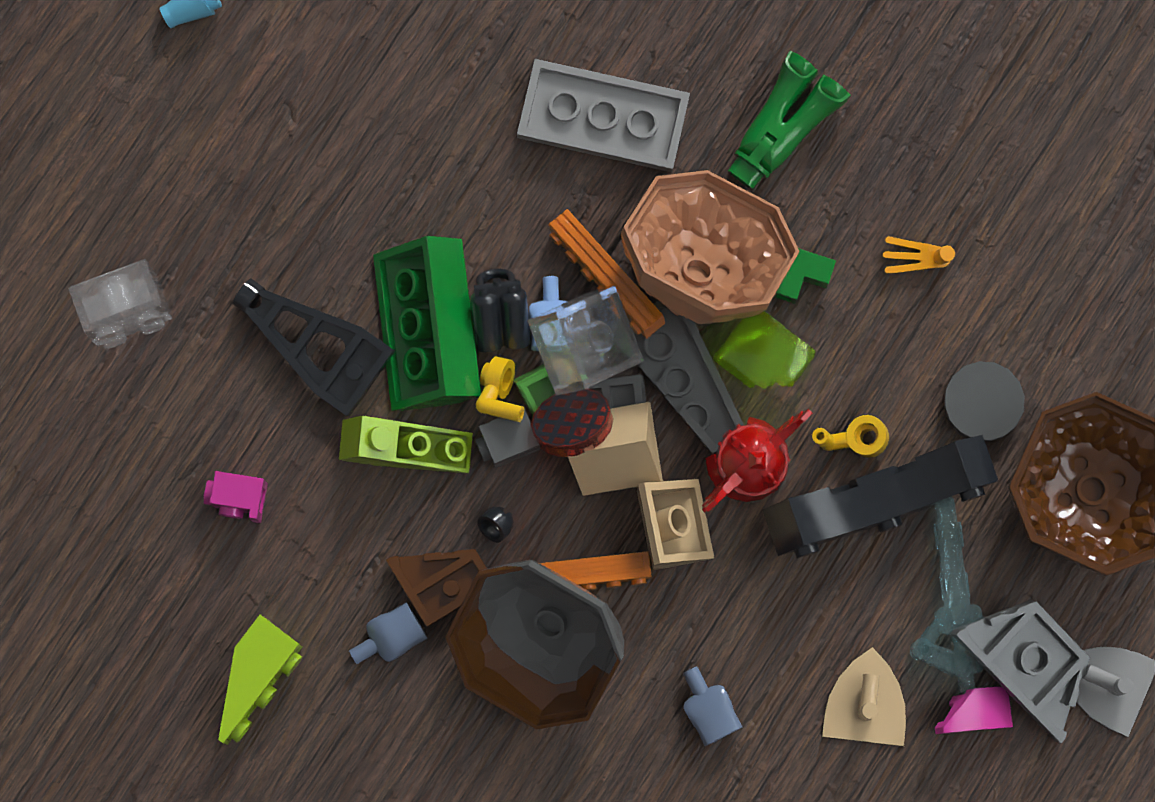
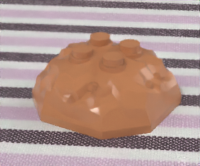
[621,170,800,324]

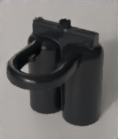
[470,268,531,353]

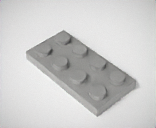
[517,59,690,172]

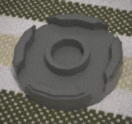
[943,361,1025,442]

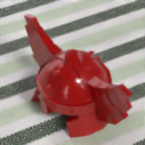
[702,409,813,513]

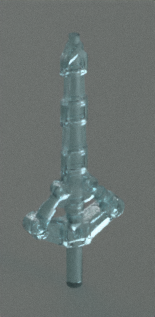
[910,499,984,695]

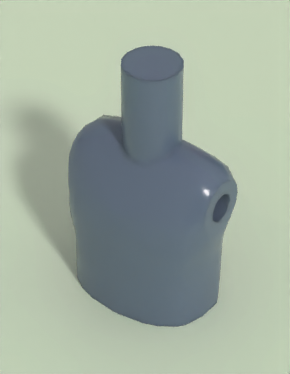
[349,602,428,664]
[683,666,743,746]

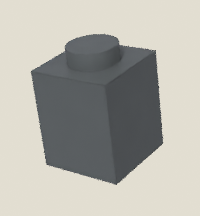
[475,409,540,469]

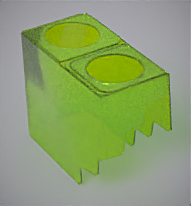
[713,311,816,389]

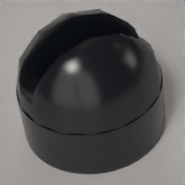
[477,507,514,543]

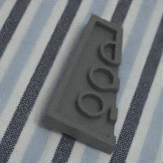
[606,301,744,455]

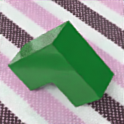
[774,248,836,304]

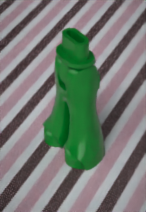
[727,50,851,190]

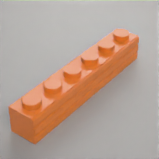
[549,209,665,339]
[540,551,652,591]

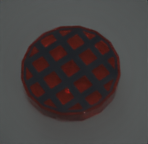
[531,388,614,457]

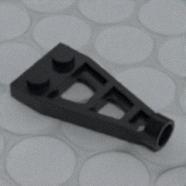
[232,278,395,417]

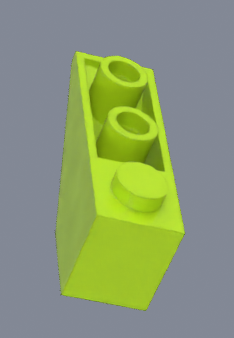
[339,416,473,473]
[218,614,303,745]

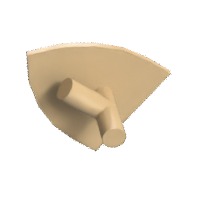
[822,647,906,746]

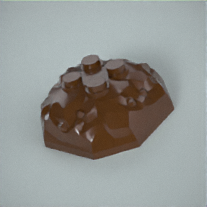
[1008,392,1155,576]

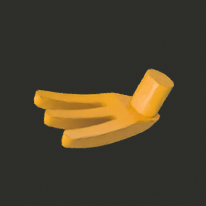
[882,236,955,273]

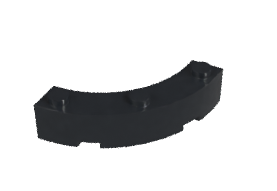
[762,435,999,559]

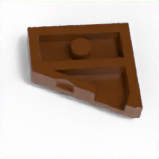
[386,549,487,628]

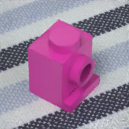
[204,471,268,523]

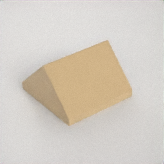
[567,402,663,496]
[637,479,714,571]

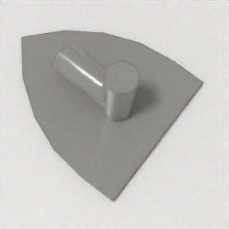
[1076,647,1155,737]

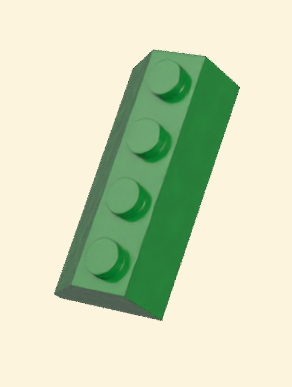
[373,236,481,411]

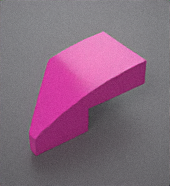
[935,687,1013,734]

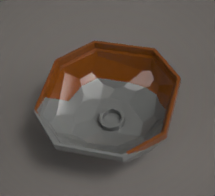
[445,560,624,729]

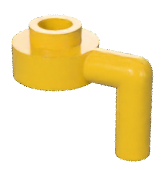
[476,356,524,422]
[812,415,889,458]

